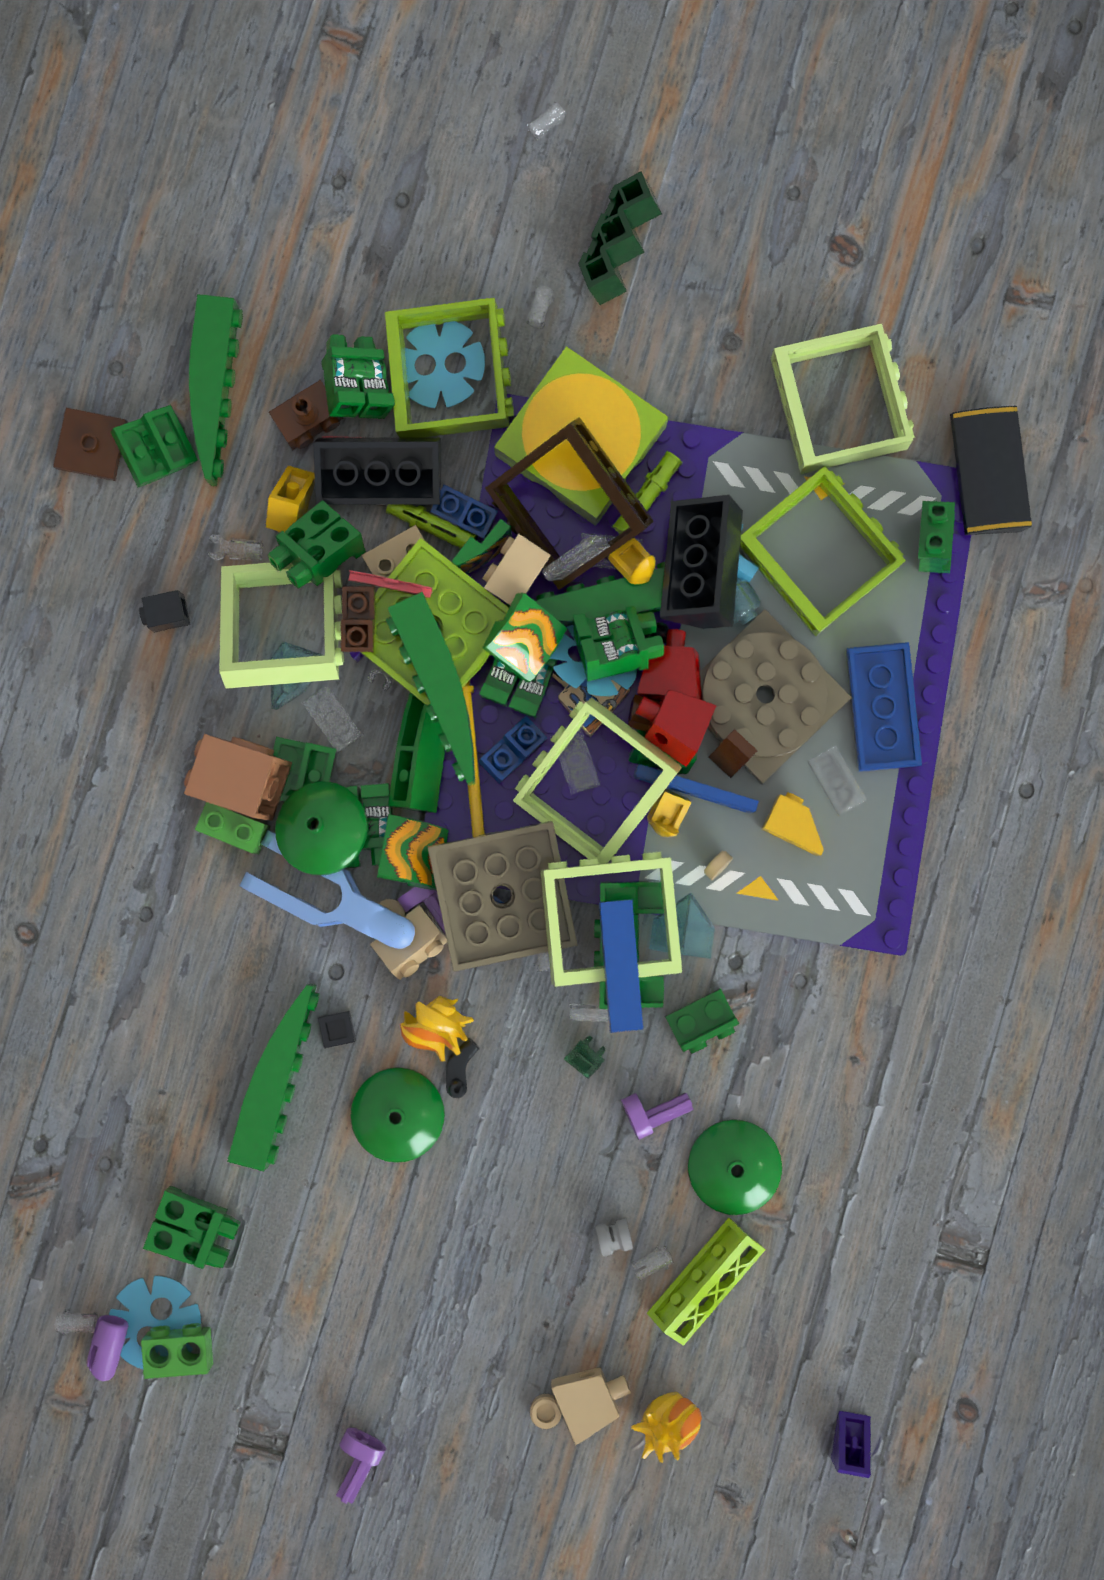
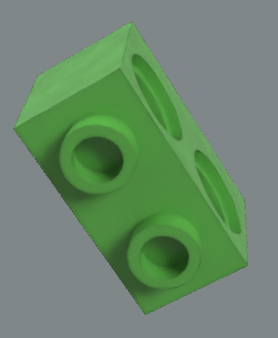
[195,802,270,854]
[141,1323,213,1379]

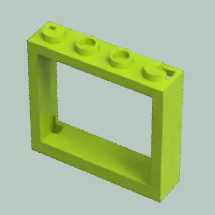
[385,298,514,438]
[740,466,906,637]

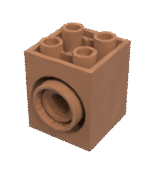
[184,734,292,821]

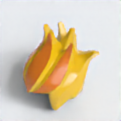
[400,996,474,1062]
[631,1392,702,1463]

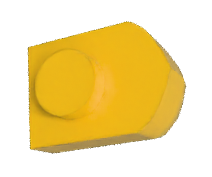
[608,538,656,585]
[647,789,692,837]

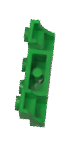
[594,881,664,1009]

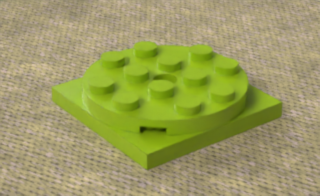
[340,537,509,705]

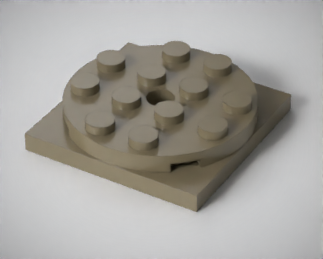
[700,609,852,784]
[428,821,578,972]

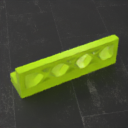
[647,1218,766,1346]

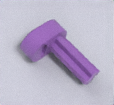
[397,887,446,936]
[621,1093,694,1140]
[336,1427,386,1504]

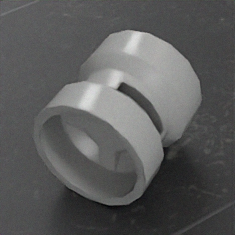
[595,1218,633,1257]

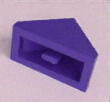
[831,1411,871,1478]

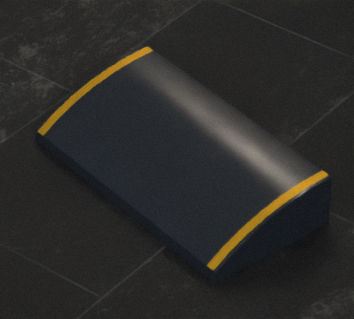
[950,405,1032,535]

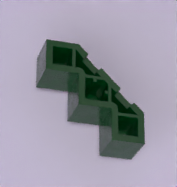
[578,171,662,305]

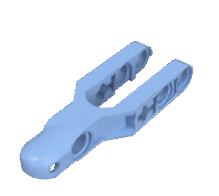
[239,830,415,949]

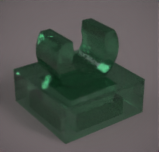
[564,1036,606,1079]

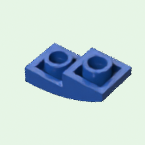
[430,484,498,539]
[478,716,547,784]

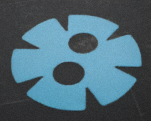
[405,321,485,408]
[550,625,637,696]
[109,1276,201,1369]

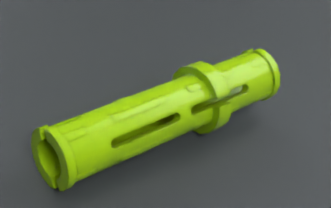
[612,451,683,534]
[386,504,477,548]

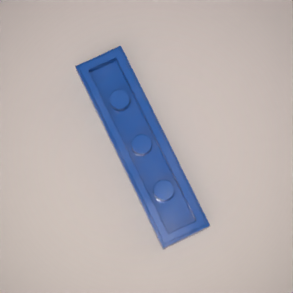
[633,764,759,814]
[599,899,643,1033]

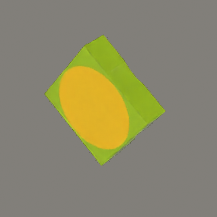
[494,346,669,526]

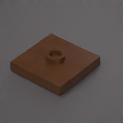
[53,408,128,481]

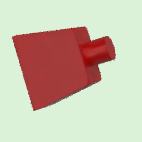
[637,629,702,701]
[635,690,716,767]

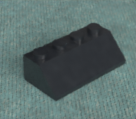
[313,437,441,505]
[660,495,743,629]

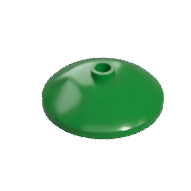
[275,781,368,876]
[351,1067,445,1162]
[688,1119,782,1215]

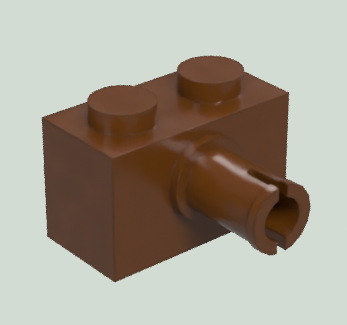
[269,379,344,450]

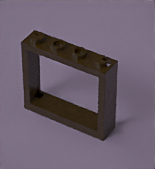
[485,417,654,590]

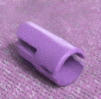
[86,1315,129,1381]

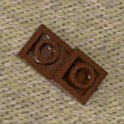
[341,586,375,652]

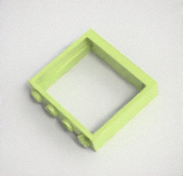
[771,324,915,474]
[219,563,344,688]
[513,697,682,864]
[540,852,682,987]

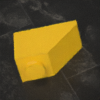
[265,465,315,533]
[761,792,824,856]

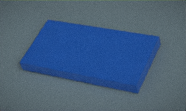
[846,642,922,772]

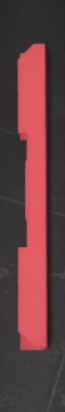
[348,570,432,598]

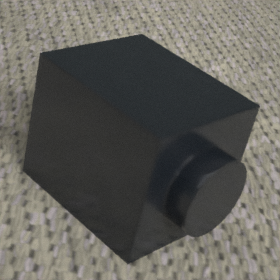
[139,590,191,633]

